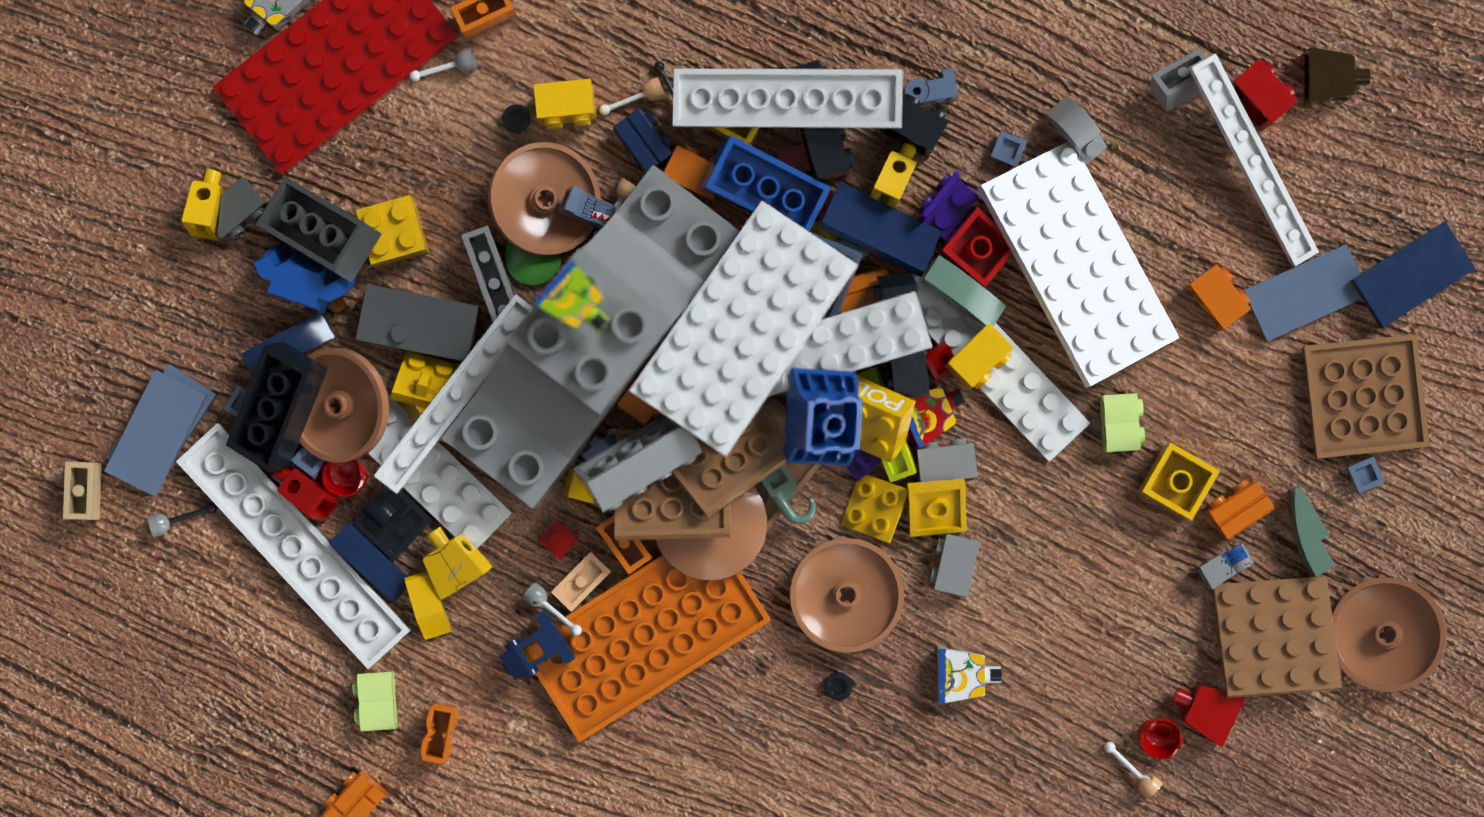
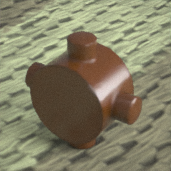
[328,295,350,317]

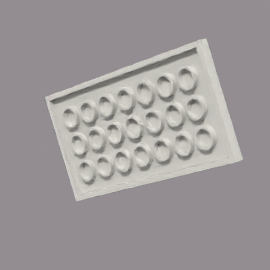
[977,142,1179,388]
[630,201,858,457]

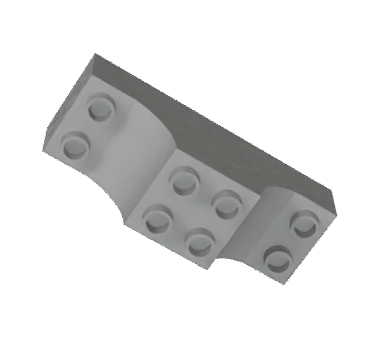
[442,165,740,509]

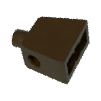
[1304,47,1371,105]

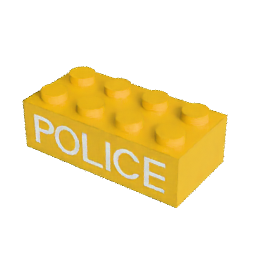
[856,375,915,463]

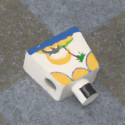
[937,647,1002,703]

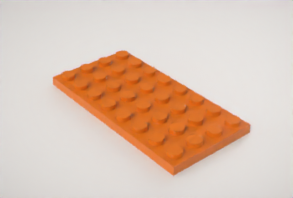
[522,555,771,743]

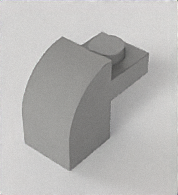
[1046,96,1107,165]

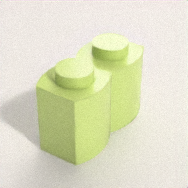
[1100,393,1145,452]
[352,671,398,731]

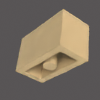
[63,462,102,520]

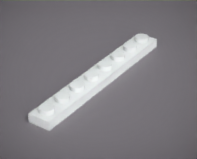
[1188,54,1319,266]
[374,294,533,494]

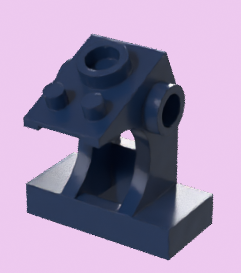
[499,610,576,680]

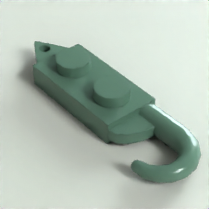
[761,465,816,524]

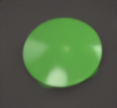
[505,243,561,285]

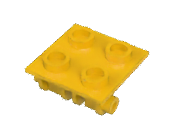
[840,475,908,543]

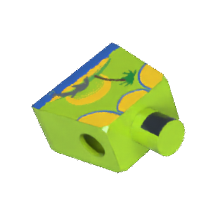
[534,260,609,332]

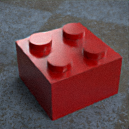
[1231,59,1298,131]
[935,207,1013,288]

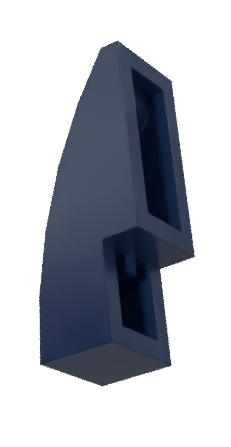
[241,313,336,375]
[329,522,408,602]

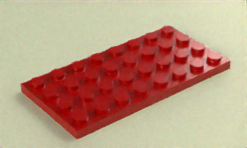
[212,0,459,176]

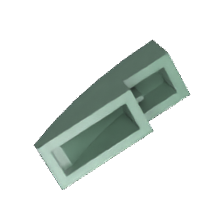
[921,255,1006,327]
[1289,486,1335,577]

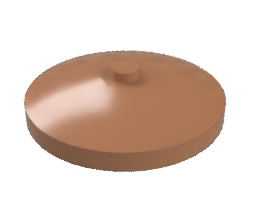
[488,142,601,256]
[299,348,389,463]
[656,486,767,580]
[790,538,904,652]
[1332,577,1447,692]

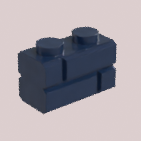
[613,108,674,174]

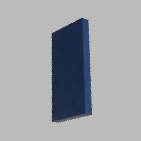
[819,182,941,277]
[1350,221,1475,328]

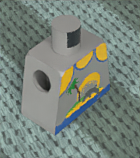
[243,0,311,35]

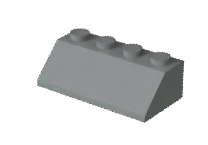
[573,415,702,512]

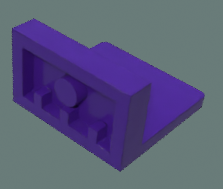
[918,170,980,242]

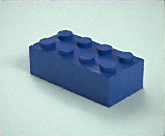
[700,136,831,232]

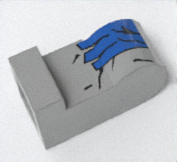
[1195,542,1254,589]

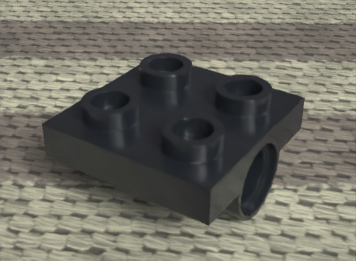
[353,486,433,561]

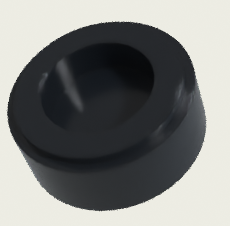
[502,104,531,134]
[824,672,853,701]

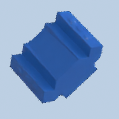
[253,241,360,313]
[782,368,863,466]

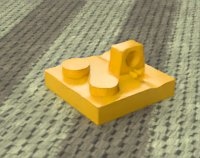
[391,351,460,408]
[907,478,967,537]

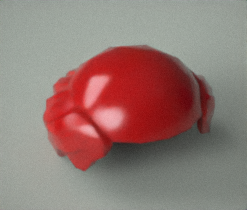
[322,459,368,498]
[1138,717,1183,760]

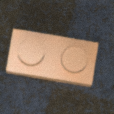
[551,552,611,612]

